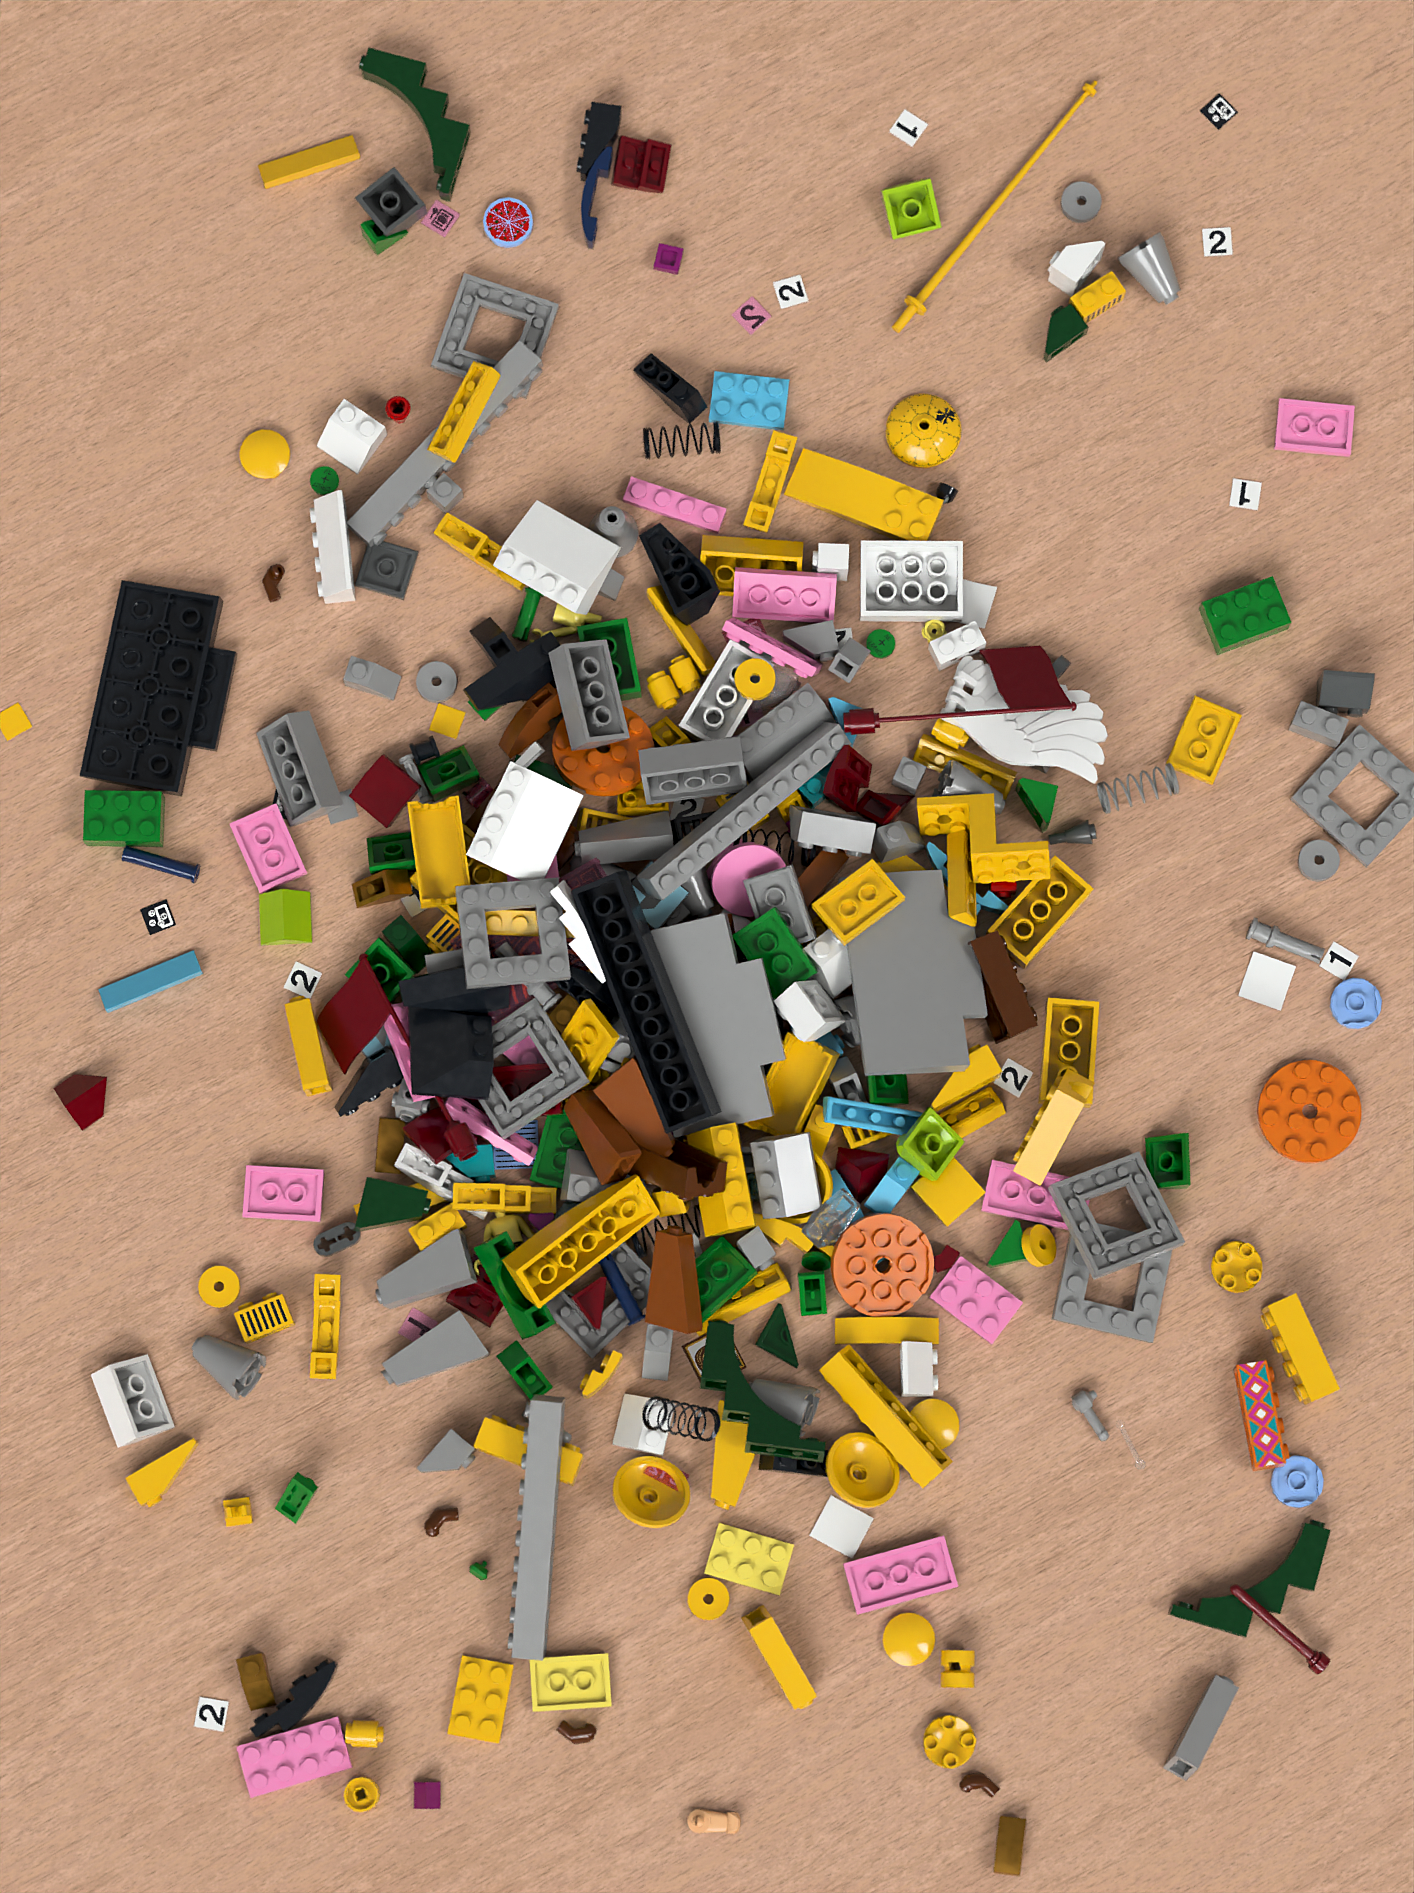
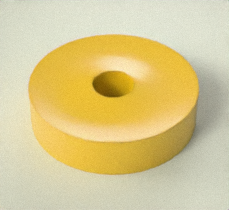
[734,658,776,701]
[1021,1224,1056,1267]
[198,1266,241,1308]
[687,1578,729,1620]

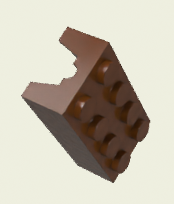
[968,930,1038,1044]
[628,1138,727,1201]

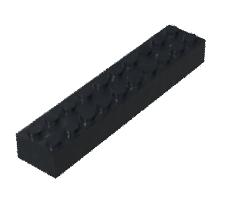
[571,870,721,1134]

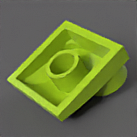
[881,178,942,240]
[896,1107,965,1181]

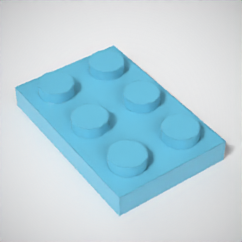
[709,371,789,431]

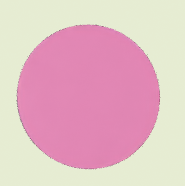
[711,842,786,917]

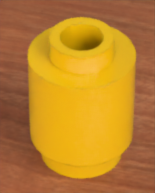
[668,655,701,695]
[646,670,680,710]
[931,718,970,750]
[345,1720,384,1747]

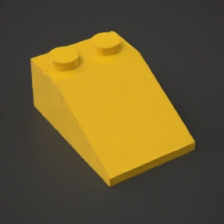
[931,1044,1002,1112]

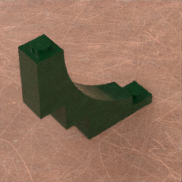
[359,48,471,202]
[700,1320,826,1462]
[1168,1520,1331,1637]

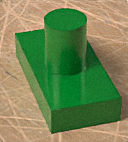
[275,1472,319,1524]

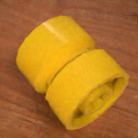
[941,1650,975,1688]
[344,1777,380,1812]

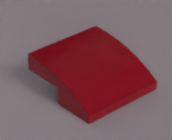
[611,135,672,193]
[823,745,872,812]
[349,754,422,828]
[403,1107,477,1165]
[446,1254,504,1328]

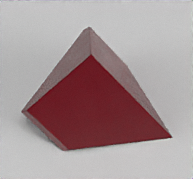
[856,790,916,828]
[53,1074,107,1131]
[835,1147,890,1206]
[572,1277,607,1331]

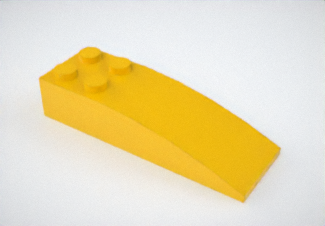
[784,448,944,541]
[502,1174,660,1308]

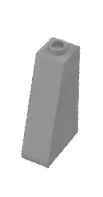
[574,811,673,866]
[376,1229,477,1309]
[382,1310,490,1387]
[1163,1675,1239,1781]

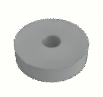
[1061,181,1101,223]
[416,661,457,703]
[1298,840,1340,882]

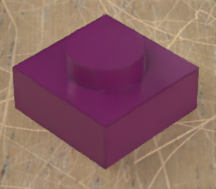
[654,243,684,275]

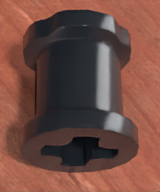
[409,735,441,765]

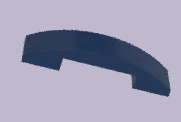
[581,146,613,249]

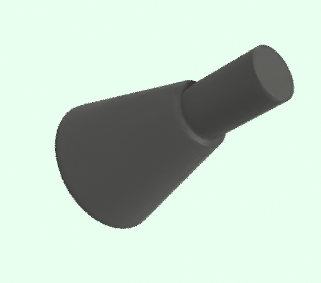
[1049,820,1097,845]

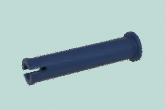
[122,845,201,884]
[598,1252,646,1326]

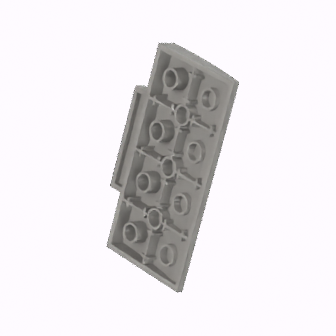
[838,870,988,1076]
[650,912,787,1138]

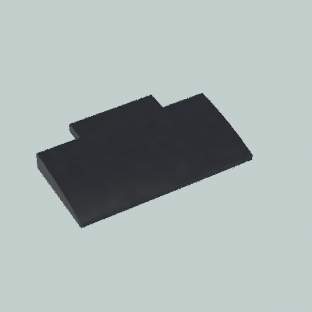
[79,580,238,797]

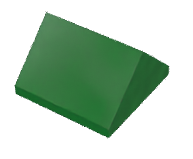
[418,745,481,802]
[1015,778,1058,833]
[366,831,416,875]
[345,937,416,1003]
[866,1074,909,1106]
[1145,1133,1191,1189]

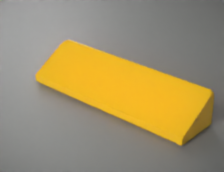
[258,135,360,189]
[427,361,500,463]
[646,585,716,677]
[912,734,1017,800]
[947,829,977,927]
[939,1086,1006,1138]
[697,1262,791,1336]

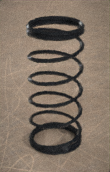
[643,422,721,460]
[733,828,816,867]
[631,1204,702,1259]
[642,1396,720,1442]

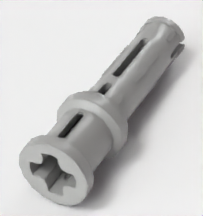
[1246,917,1325,964]
[495,942,562,1011]

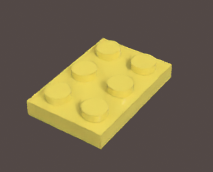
[704,1523,794,1596]
[530,1653,612,1712]

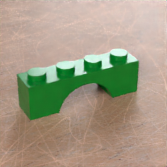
[473,1231,556,1340]

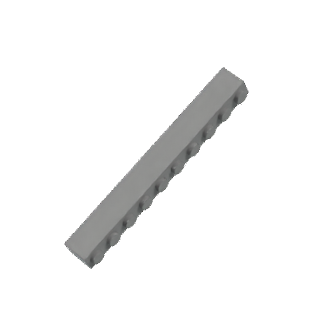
[346,340,543,548]
[636,722,851,900]
[508,1394,566,1661]

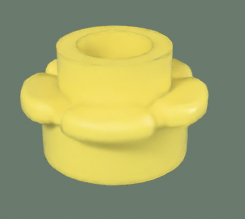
[922,620,947,642]

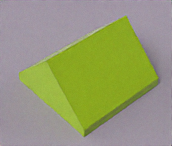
[259,889,312,946]

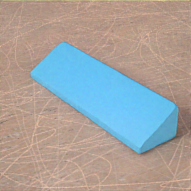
[98,950,203,1013]
[823,1096,923,1135]

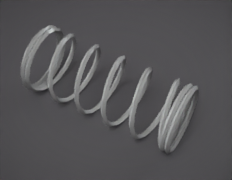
[1097,763,1179,814]

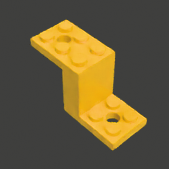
[917,793,1051,884]

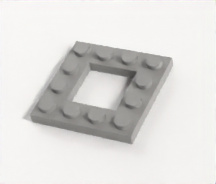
[431,273,559,399]
[1290,724,1414,868]
[455,877,571,989]
[478,998,590,1139]
[1048,1151,1185,1280]
[1051,1223,1172,1343]
[546,1242,651,1359]

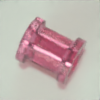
[462,777,493,810]

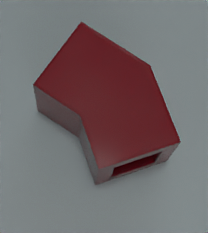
[934,1245,960,1274]

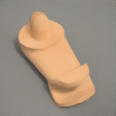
[687,1809,741,1834]

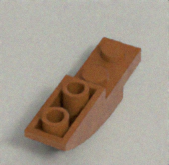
[498,683,562,759]

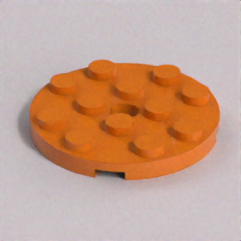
[552,706,654,796]
[1257,1060,1362,1163]
[831,1213,934,1317]

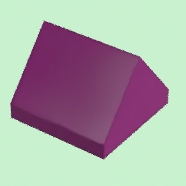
[528,1212,555,1232]
[414,1782,441,1809]

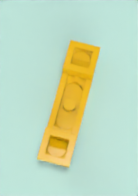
[743,430,798,533]
[310,1274,341,1379]
[835,1317,939,1345]

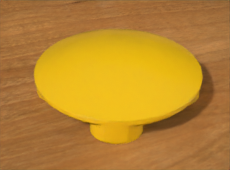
[240,429,290,479]
[1211,1241,1263,1293]
[910,1399,959,1449]
[883,1613,935,1666]
[923,1715,976,1769]

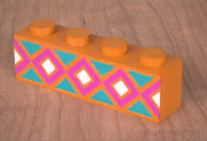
[1234,1360,1289,1471]

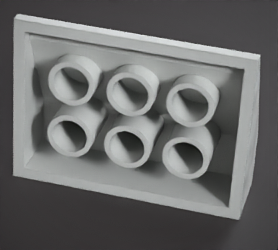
[493,500,621,615]
[860,541,963,622]
[466,761,584,881]

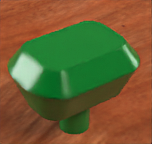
[469,1561,488,1581]

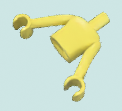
[529,603,602,643]
[474,1212,535,1275]

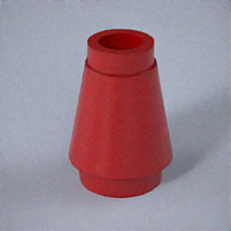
[385,396,411,423]

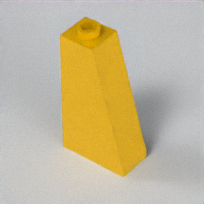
[284,996,333,1097]
[711,1400,755,1510]
[741,1605,817,1710]

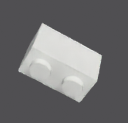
[812,543,849,581]
[928,621,986,671]

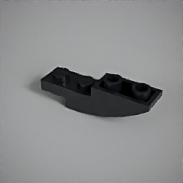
[250,1660,338,1737]

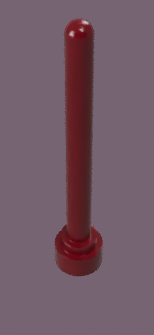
[1230,1584,1330,1675]

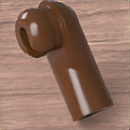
[262,564,285,602]
[424,1508,459,1537]
[556,1720,597,1744]
[959,1773,1000,1798]

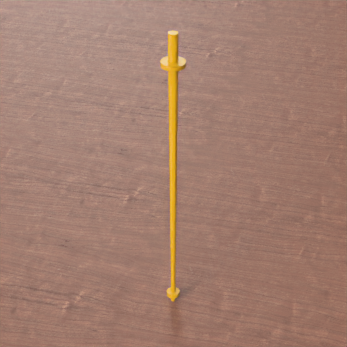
[892,80,1098,333]

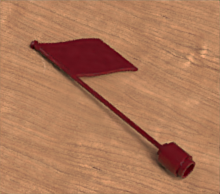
[843,645,1077,735]
[316,953,479,1161]

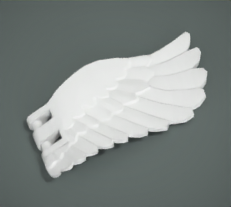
[940,656,1108,784]

